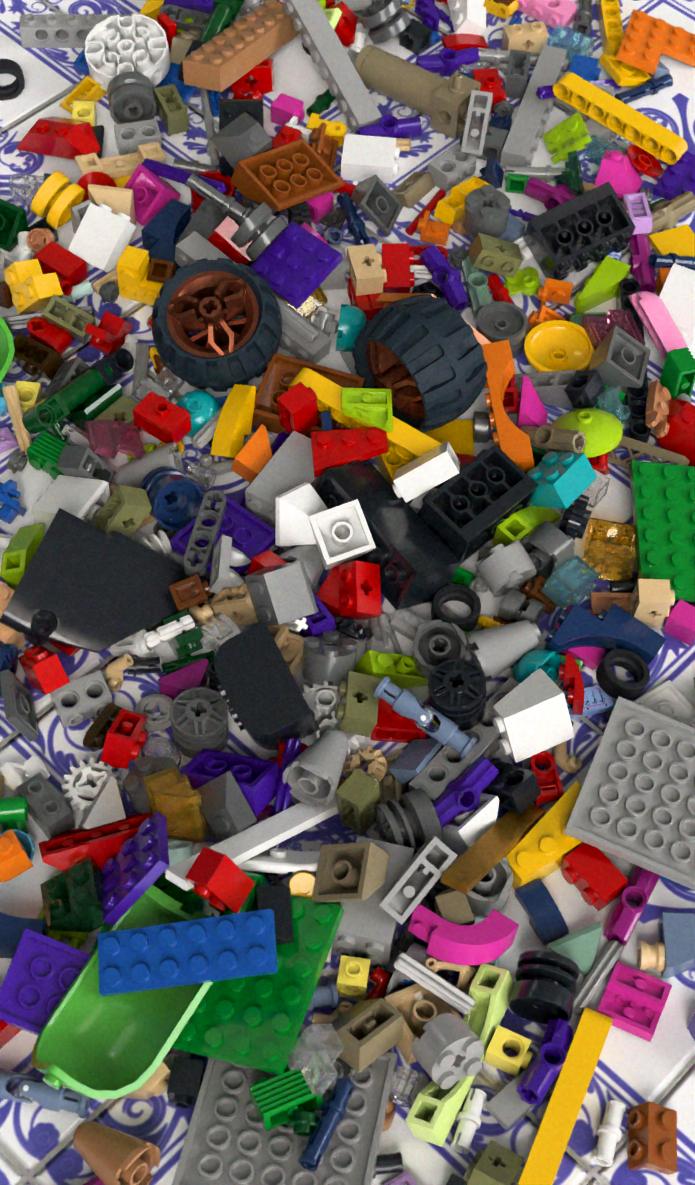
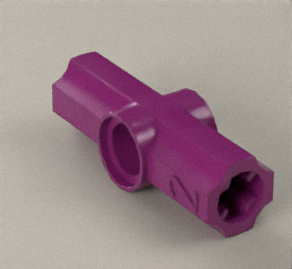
[524,177,576,210]
[629,234,657,293]
[603,866,660,946]

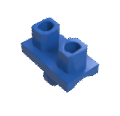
[0,479,27,524]

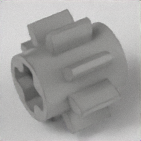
[310,310,339,337]

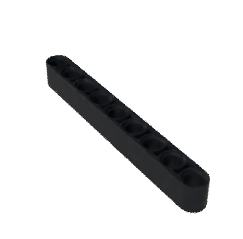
[616,278,651,443]

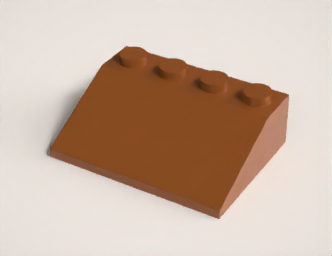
[231,139,344,211]
[252,353,365,439]

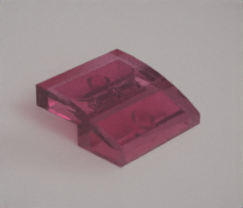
[582,310,646,350]
[84,420,145,460]

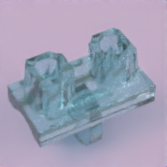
[585,134,626,166]
[596,385,630,424]

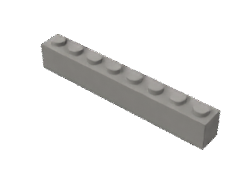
[284,0,382,135]
[500,45,570,169]
[175,231,332,364]

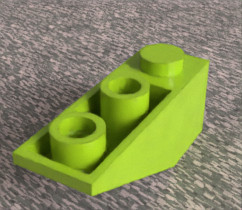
[574,256,631,313]
[492,505,561,547]
[0,523,45,591]
[355,650,429,689]

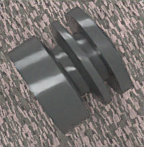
[170,687,229,759]
[374,788,443,853]

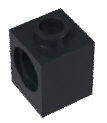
[399,18,432,55]
[565,370,606,408]
[167,1056,205,1109]

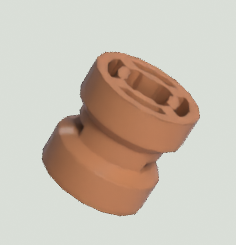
[27,228,55,251]

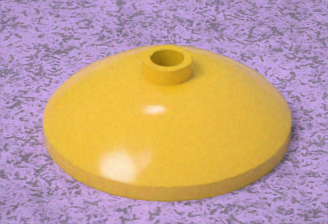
[524,320,595,372]

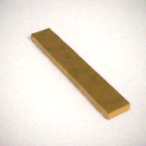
[440,804,546,894]

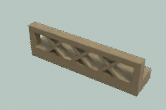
[608,436,690,469]

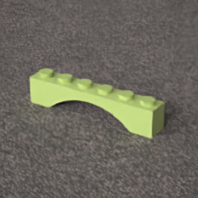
[405,964,514,1147]

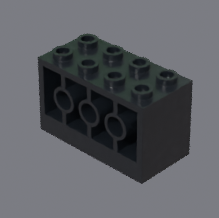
[523,181,635,281]
[417,445,538,566]

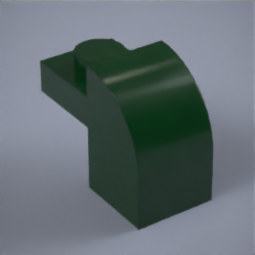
[159,610,204,659]

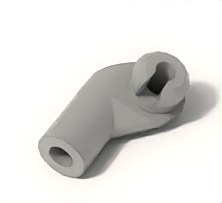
[199,454,234,476]

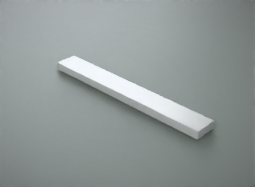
[165,795,339,891]

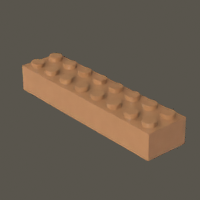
[182,0,300,92]

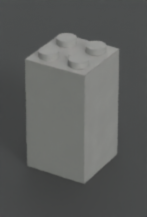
[245,431,324,529]
[332,836,414,967]

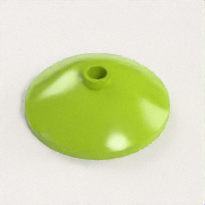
[551,408,623,458]

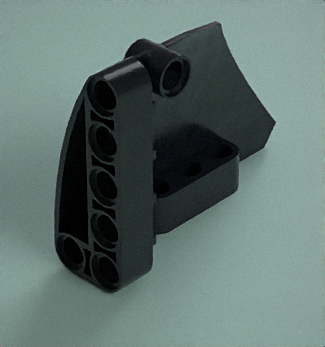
[0,508,215,653]

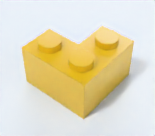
[116,245,163,306]
[4,259,63,314]

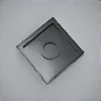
[0,669,39,742]

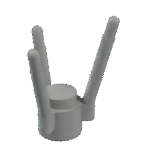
[364,613,403,655]

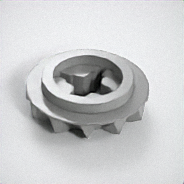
[134,694,173,734]

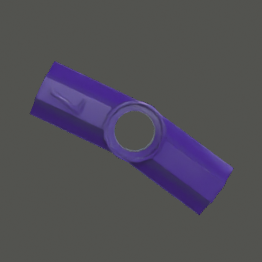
[416,47,480,77]
[356,115,422,138]
[420,245,470,311]
[432,756,499,829]
[516,1018,573,1105]

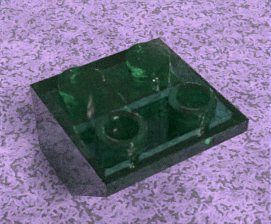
[40,858,107,933]

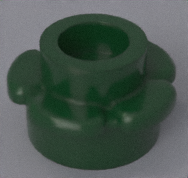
[287,1111,318,1137]

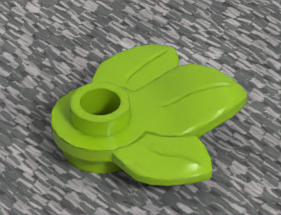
[504,266,541,296]

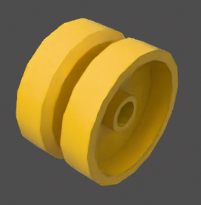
[30,171,86,230]

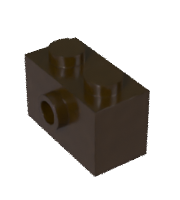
[13,333,65,382]

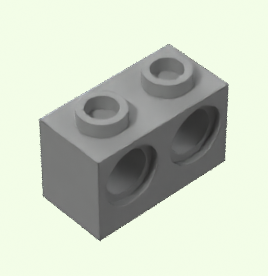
[114,119,162,155]
[428,143,477,193]
[50,670,113,728]

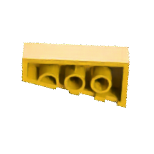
[506,781,584,890]

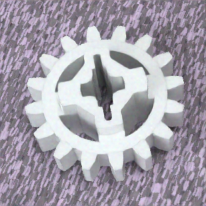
[62,758,124,816]

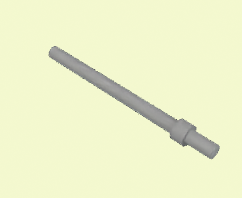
[199,88,219,166]

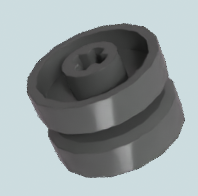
[358,0,411,44]
[107,72,157,124]
[230,202,288,262]
[476,302,528,359]

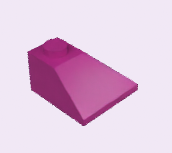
[595,150,642,199]
[124,164,181,226]
[516,376,551,428]

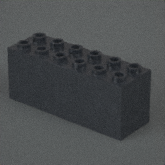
[315,461,461,611]

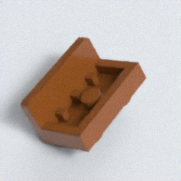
[309,122,339,170]
[627,1101,677,1175]

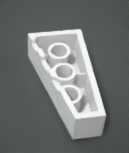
[447,0,486,35]

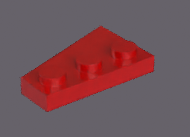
[311,427,388,478]

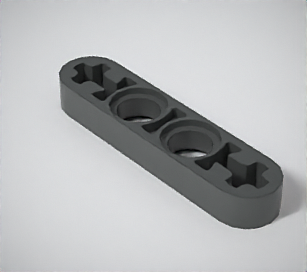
[160,4,234,32]
[183,490,227,577]

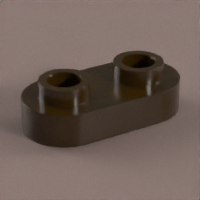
[83,702,122,752]

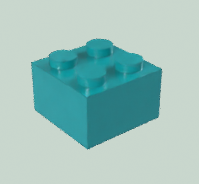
[527,451,597,509]

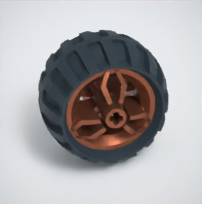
[152,258,282,392]
[352,294,488,432]

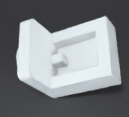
[0,755,50,791]

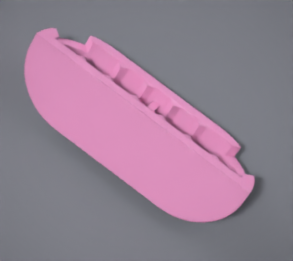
[628,291,688,363]

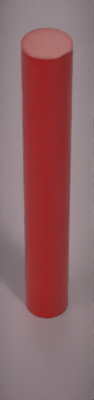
[405,189,446,236]

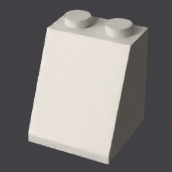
[659,264,695,347]
[31,475,110,530]
[493,668,575,763]

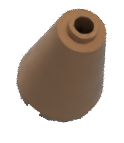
[73,1121,161,1185]

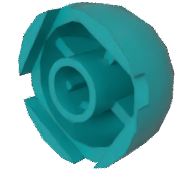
[336,304,367,352]
[175,390,221,438]
[513,649,562,683]

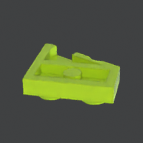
[341,388,393,432]

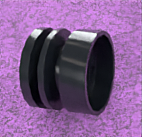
[428,658,487,731]
[509,950,580,1025]

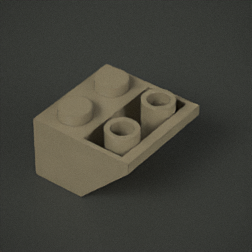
[316,998,403,1073]

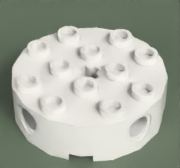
[84,14,171,91]

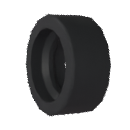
[0,59,25,101]
[431,584,481,632]
[596,648,650,700]

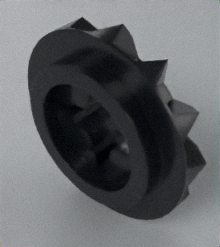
[335,617,373,642]

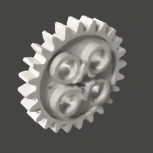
[300,681,366,757]

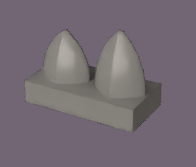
[209,535,251,594]

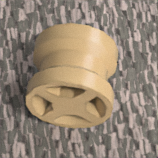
[637,941,665,971]

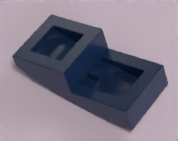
[515,878,569,946]

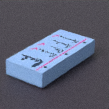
[564,685,614,719]

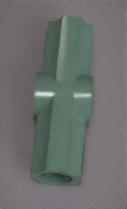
[461,256,492,317]

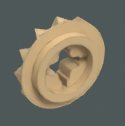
[344,746,387,782]

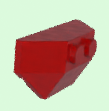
[17,116,100,160]
[657,399,695,466]
[38,813,151,878]

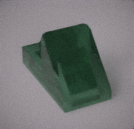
[553,151,584,197]

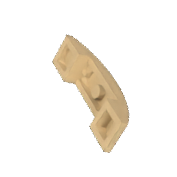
[75,142,165,178]

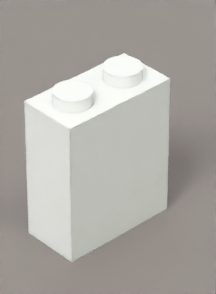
[341,134,400,184]
[68,203,137,273]
[392,441,461,503]

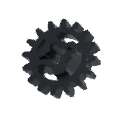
[558,494,592,540]

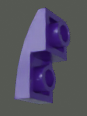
[415,0,439,33]

